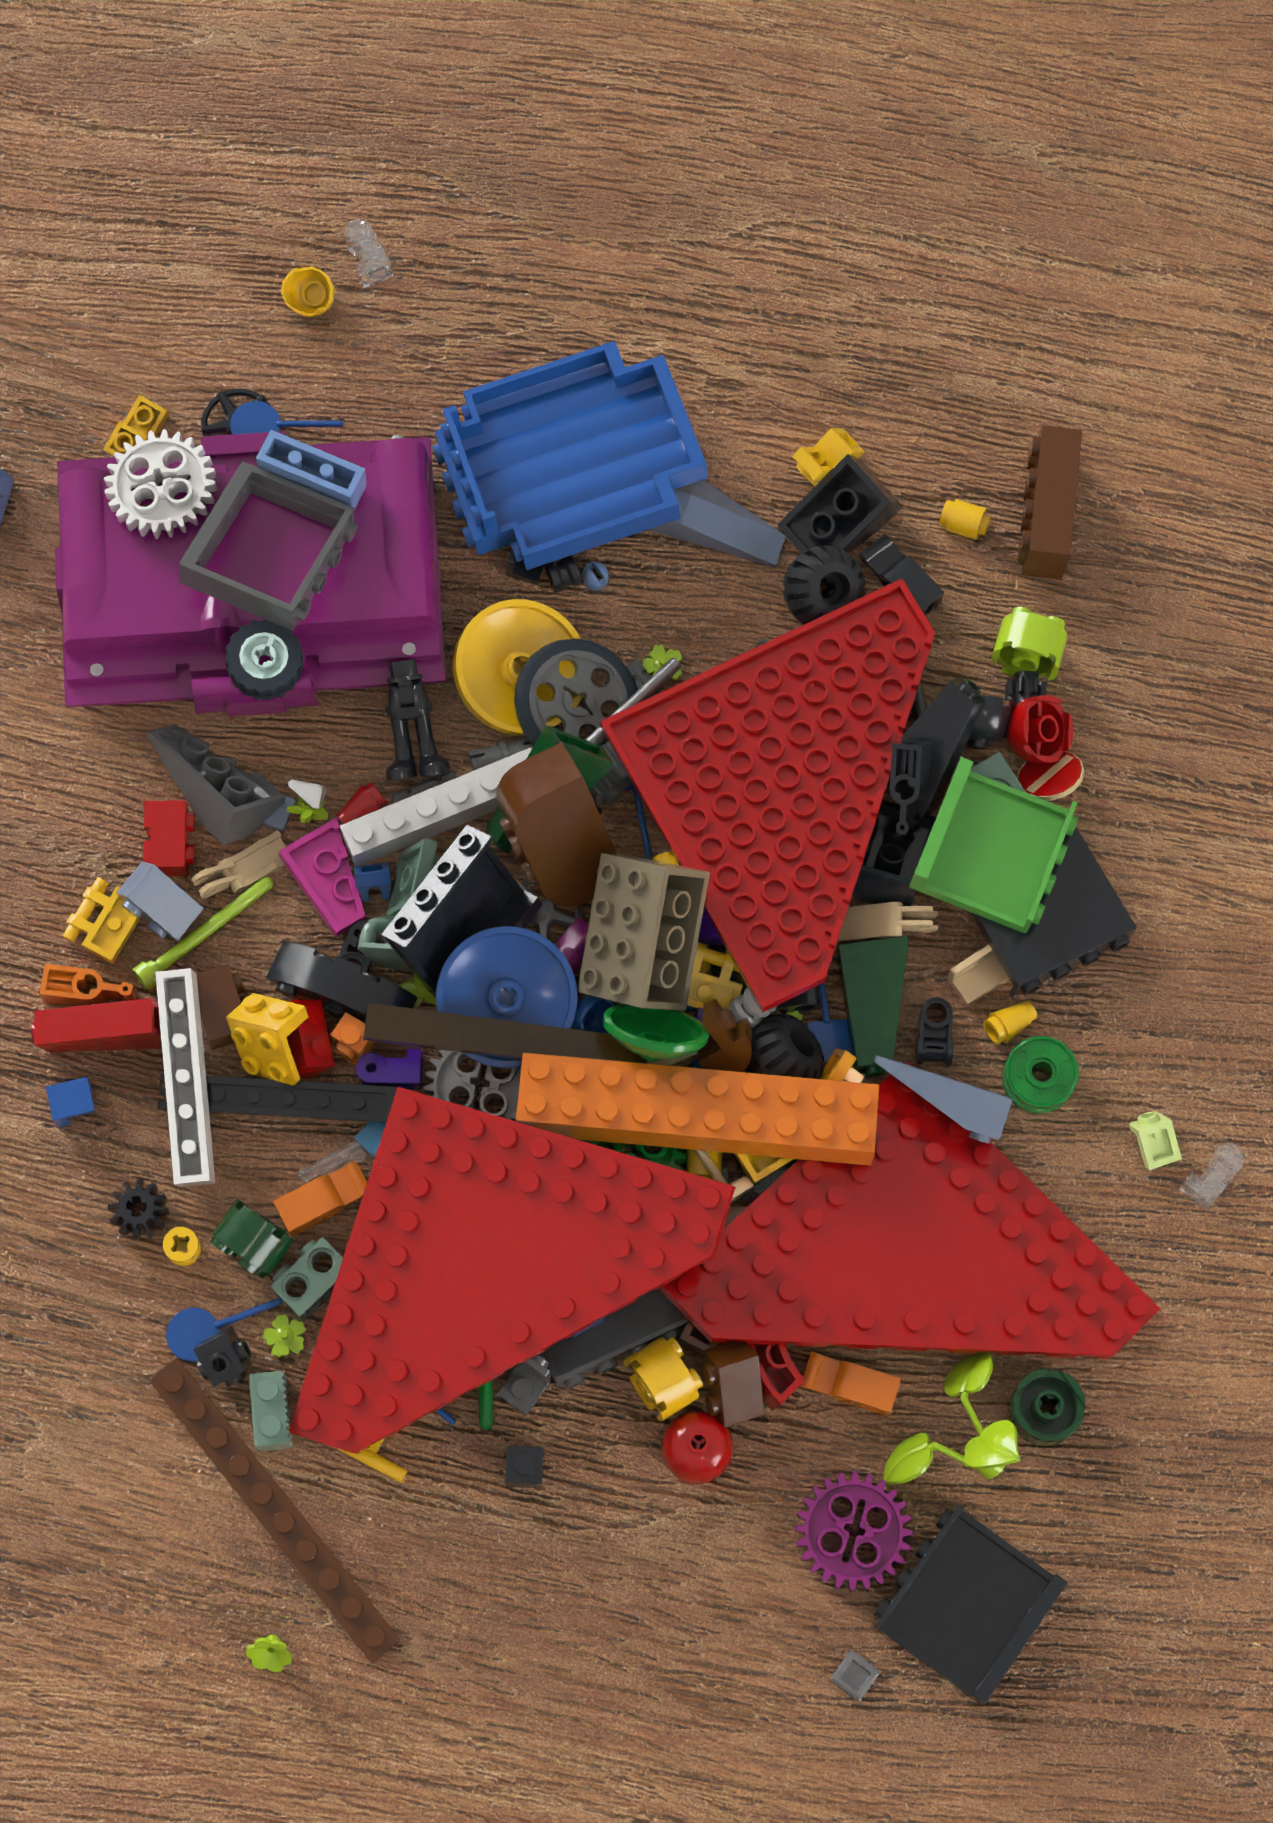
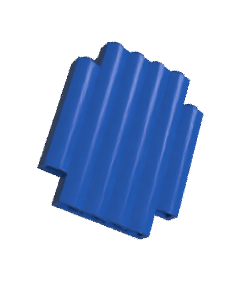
[432,341,708,570]

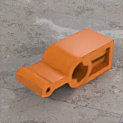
[39,964,137,1006]
[273,1160,367,1237]
[800,1351,901,1417]

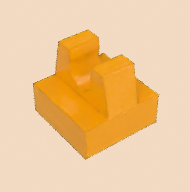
[820,1048,864,1083]

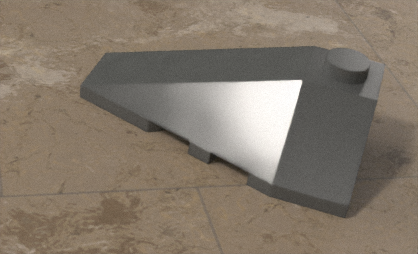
[147,725,285,845]

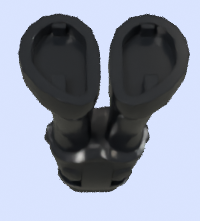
[385,659,451,781]

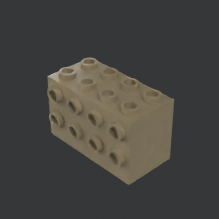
[577,853,710,1011]

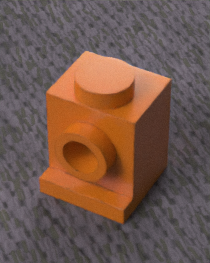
[330,1012,376,1067]

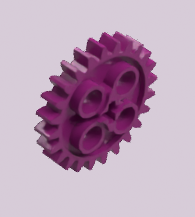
[794,1471,913,1592]

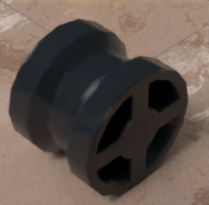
[544,555,581,593]

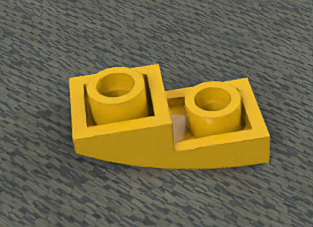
[103,395,170,456]

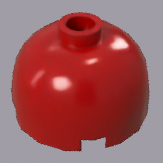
[1006,695,1074,764]
[661,1411,733,1484]

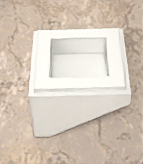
[288,779,327,809]

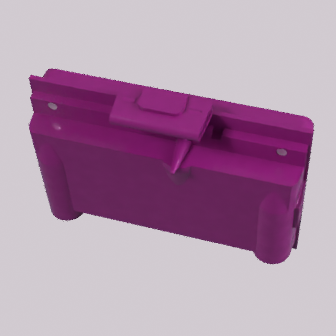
[55,431,446,716]

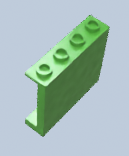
[909,757,1079,934]

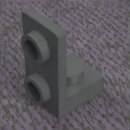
[497,1355,551,1416]

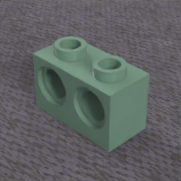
[270,1237,343,1322]

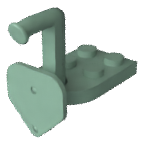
[357,838,438,972]

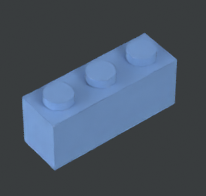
[256,430,367,510]

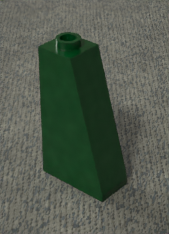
[486,725,614,852]
[836,936,908,1077]

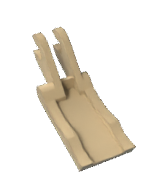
[191,830,286,899]
[837,902,938,944]

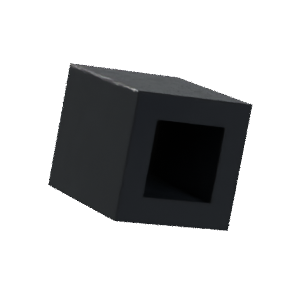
[505,1446,544,1489]

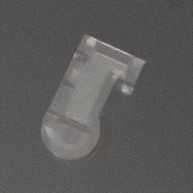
[344,219,393,289]
[1179,1143,1244,1211]

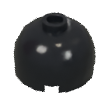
[967,695,1015,750]

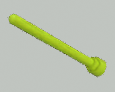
[132,877,273,991]

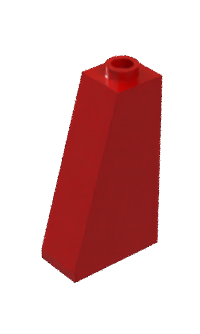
[31,998,162,1052]

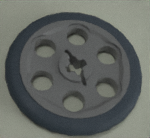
[514,638,637,746]

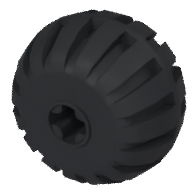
[783,545,866,624]
[745,1014,825,1079]

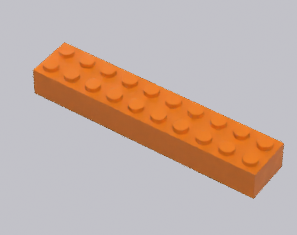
[516,1053,879,1166]

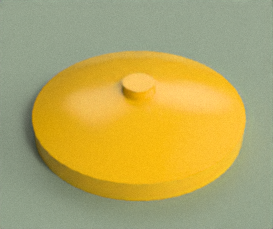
[453,599,582,736]

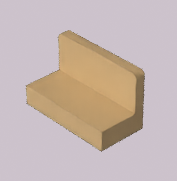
[947,944,1010,1007]

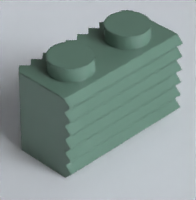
[249,1371,294,1452]

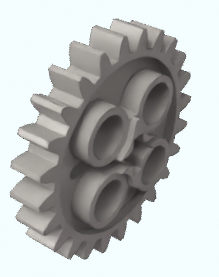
[424,1050,521,1121]

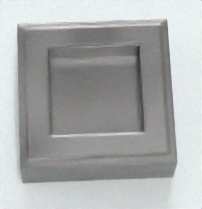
[829,1649,881,1702]

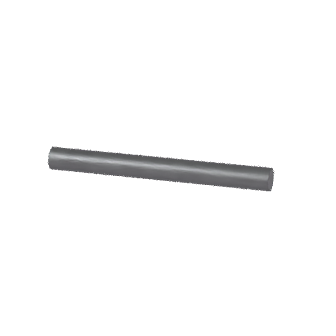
[585,657,681,745]

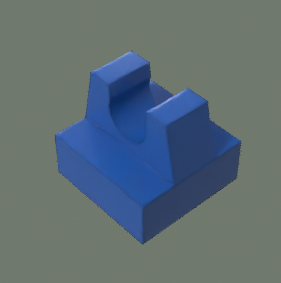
[354,862,391,902]

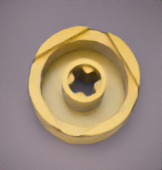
[623,1337,703,1422]

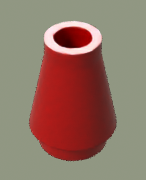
[336,781,388,824]

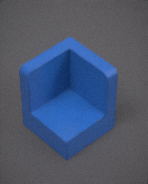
[46,1077,95,1128]

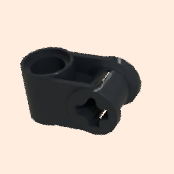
[915,997,953,1066]

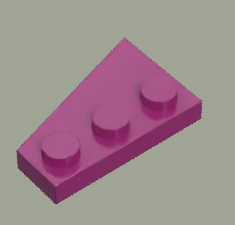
[278,817,365,938]

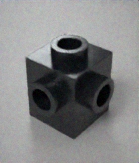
[193,1326,252,1387]

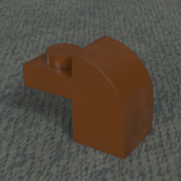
[698,999,752,1072]

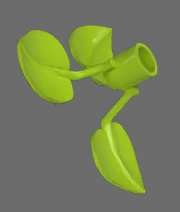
[883,1352,1020,1488]

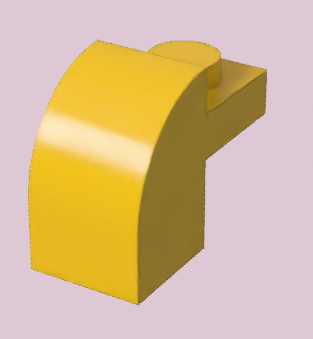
[792,428,865,487]

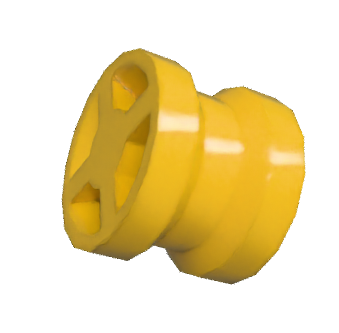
[163,1227,201,1267]

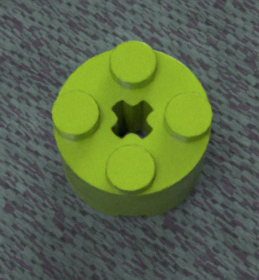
[991,607,1068,681]

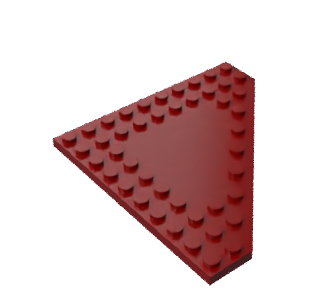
[600,579,935,1013]
[660,1060,1160,1359]
[288,1087,736,1454]

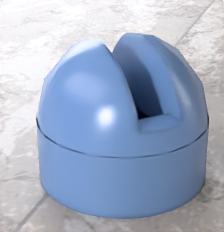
[582,561,609,591]

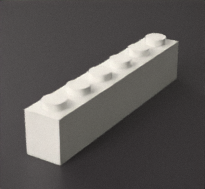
[340,748,532,867]
[155,968,215,1187]

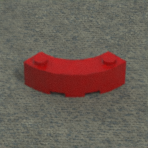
[750,1343,806,1411]

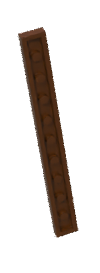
[149,1357,401,1664]

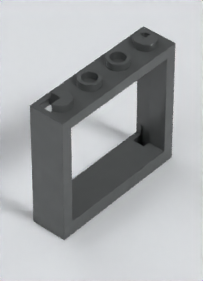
[179,461,358,631]

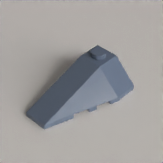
[648,480,786,568]
[873,1054,1013,1144]

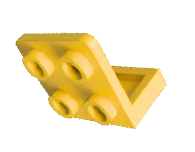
[226,993,308,1086]

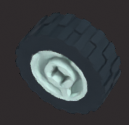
[225,619,304,701]

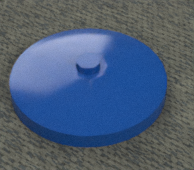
[436,926,577,1068]

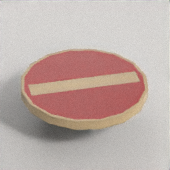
[1017,751,1085,801]

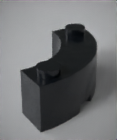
[266,941,418,1022]

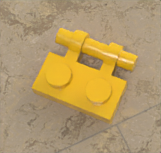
[62,877,142,964]
[687,942,743,1009]

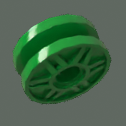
[1002,1036,1079,1114]

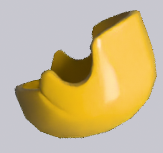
[281,266,335,317]

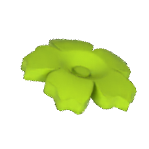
[642,644,682,683]
[262,1314,306,1358]

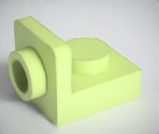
[1129,1111,1182,1170]

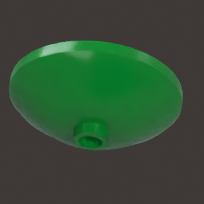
[603,1004,709,1061]

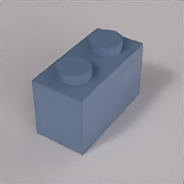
[116,861,204,941]

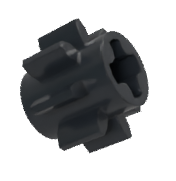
[1005,671,1047,705]

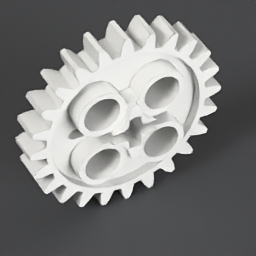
[104,429,217,539]

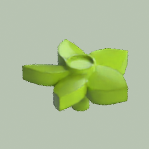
[287,796,328,824]
[399,974,436,1008]

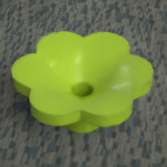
[246,1635,293,1672]

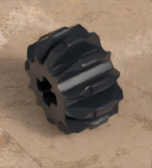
[108,1179,169,1240]

